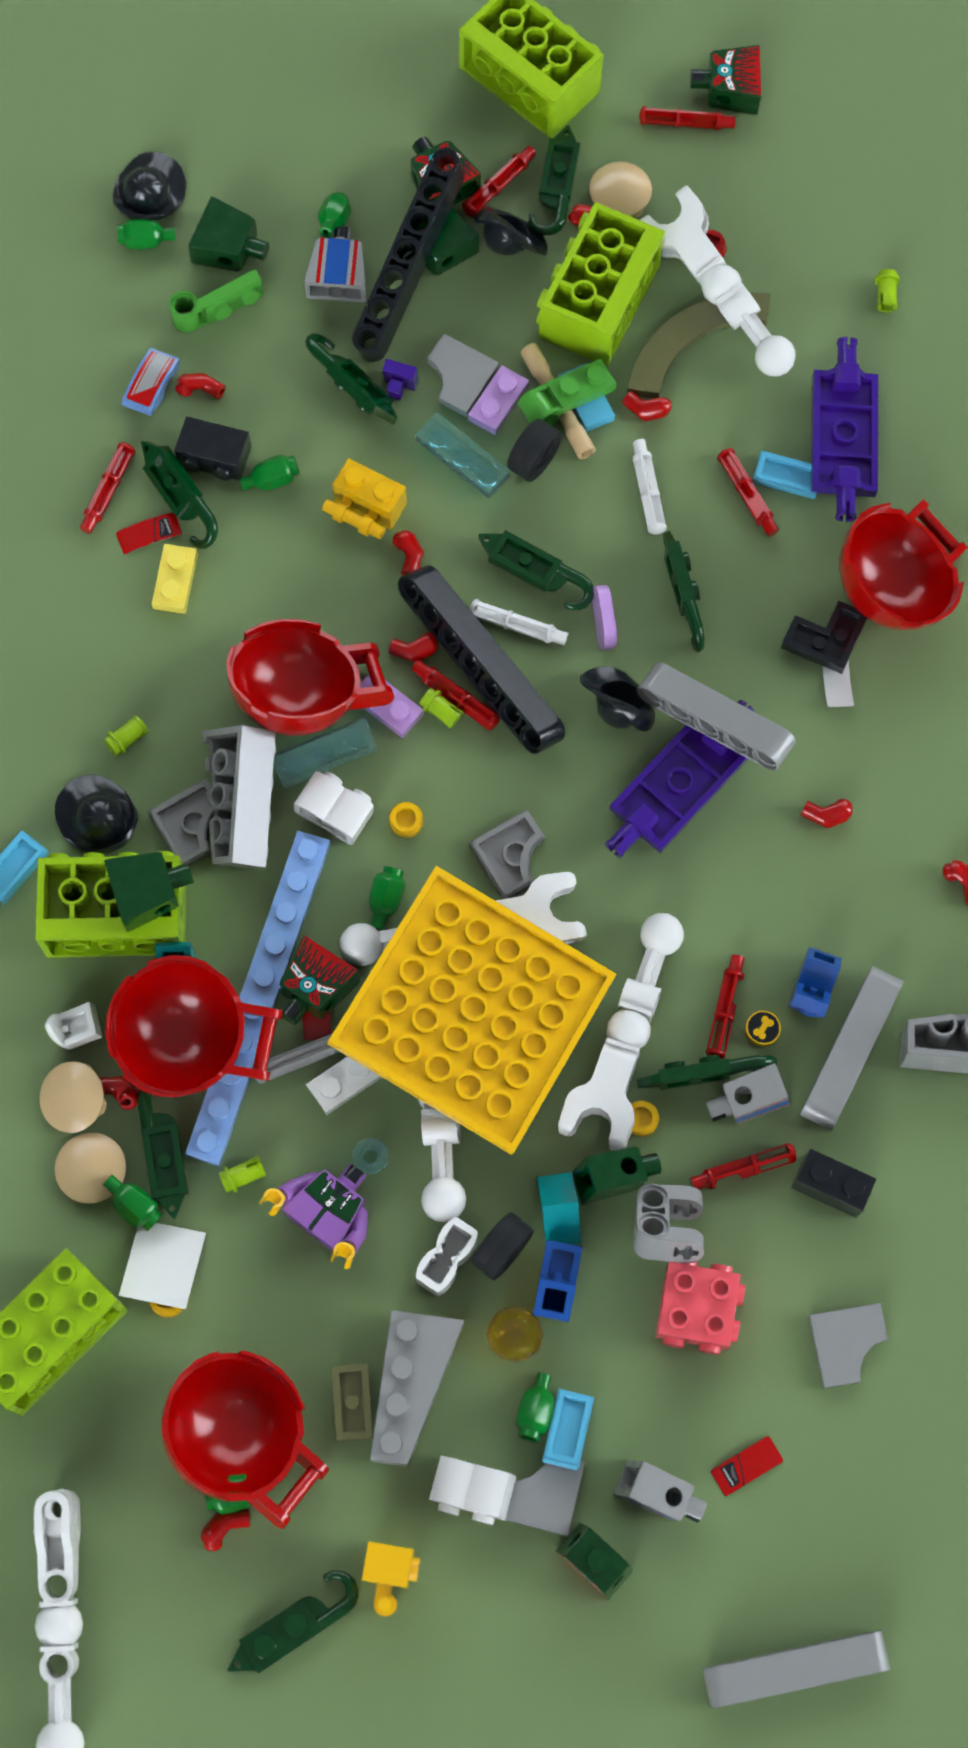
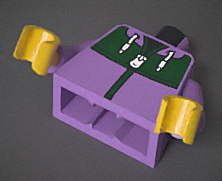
[259,1163,369,1269]

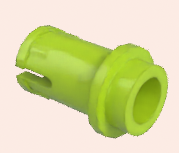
[875,269,900,313]
[419,688,464,729]
[103,715,149,756]
[219,1155,267,1193]

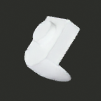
[45,1002,102,1050]

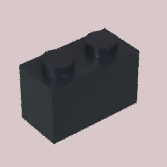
[174,416,251,481]
[791,1148,877,1218]

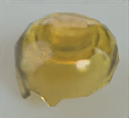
[487,1306,543,1362]

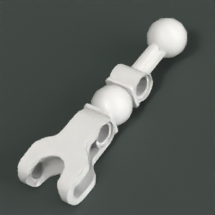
[640,185,795,377]
[339,872,587,966]
[558,913,684,1151]
[418,1099,467,1222]
[34,1489,85,1748]

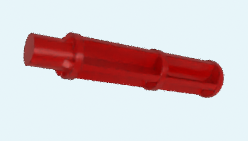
[639,106,736,131]
[461,146,536,218]
[79,442,136,534]
[717,448,779,537]
[411,660,500,731]
[705,954,745,1059]
[689,1143,797,1190]

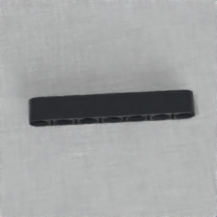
[352,147,465,362]
[398,565,565,754]

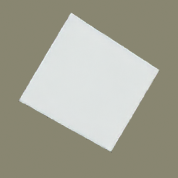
[118,1223,206,1309]

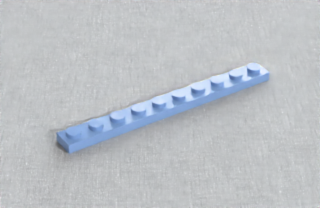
[185,830,331,1167]

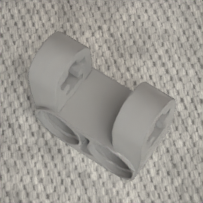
[633,1184,704,1263]

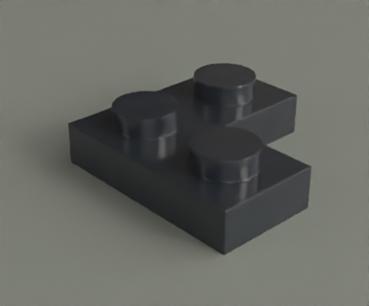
[781,601,867,674]

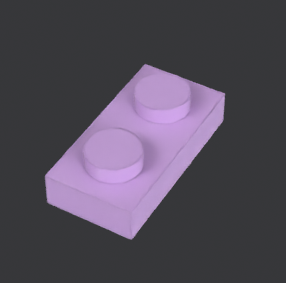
[468,365,529,436]
[360,674,424,739]

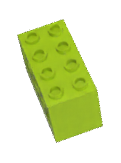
[459,0,604,138]
[536,202,666,367]
[35,851,186,958]
[0,1248,129,1416]

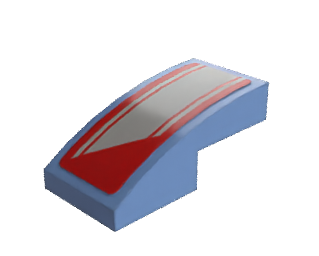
[122,348,180,416]

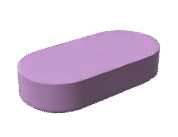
[592,585,617,650]

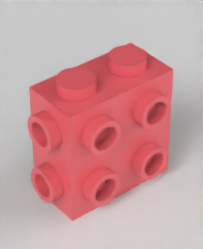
[655,1262,745,1355]

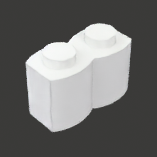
[294,771,374,845]
[416,1217,478,1297]
[429,1455,516,1525]

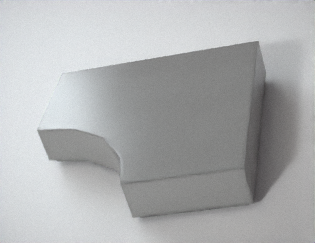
[427,334,499,418]
[148,778,214,866]
[469,809,545,899]
[808,1303,888,1389]
[505,1461,585,1536]

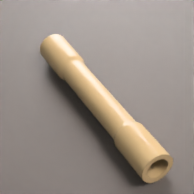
[520,343,596,460]

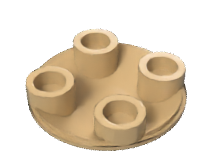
[589,162,652,218]
[40,1062,107,1133]
[55,1133,126,1204]

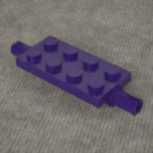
[811,337,878,522]
[605,700,755,858]

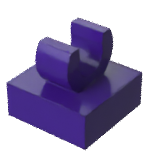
[382,358,419,401]

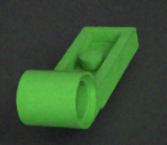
[169,269,264,333]
[517,359,617,426]

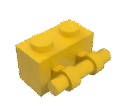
[322,458,407,540]
[362,1541,421,1617]

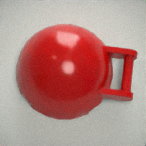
[839,499,968,630]
[226,619,394,736]
[105,955,283,1097]
[161,1350,329,1529]

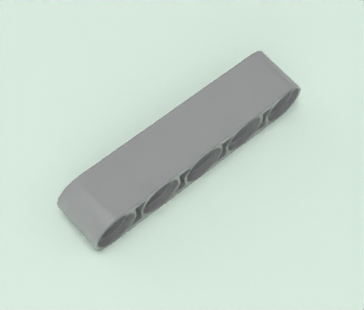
[636,662,796,771]
[800,966,904,1131]
[702,1630,891,1708]

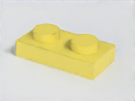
[152,544,198,614]

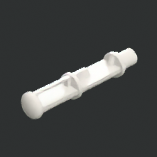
[632,439,667,535]
[469,599,569,646]

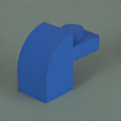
[788,947,842,1019]
[533,1239,583,1322]

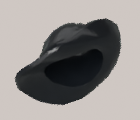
[112,152,186,221]
[473,206,548,256]
[580,666,655,732]
[55,774,138,854]

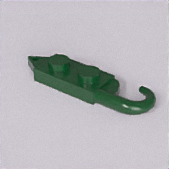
[528,125,580,236]
[305,333,398,424]
[141,441,218,549]
[478,530,594,610]
[662,531,705,652]
[636,1055,778,1090]
[137,1090,189,1219]
[228,1570,358,1674]

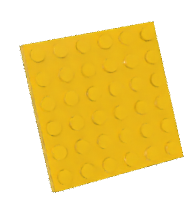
[327,866,617,1155]

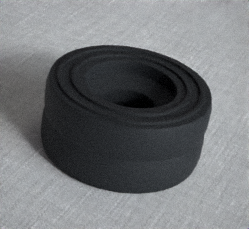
[507,419,562,482]
[471,1212,534,1280]

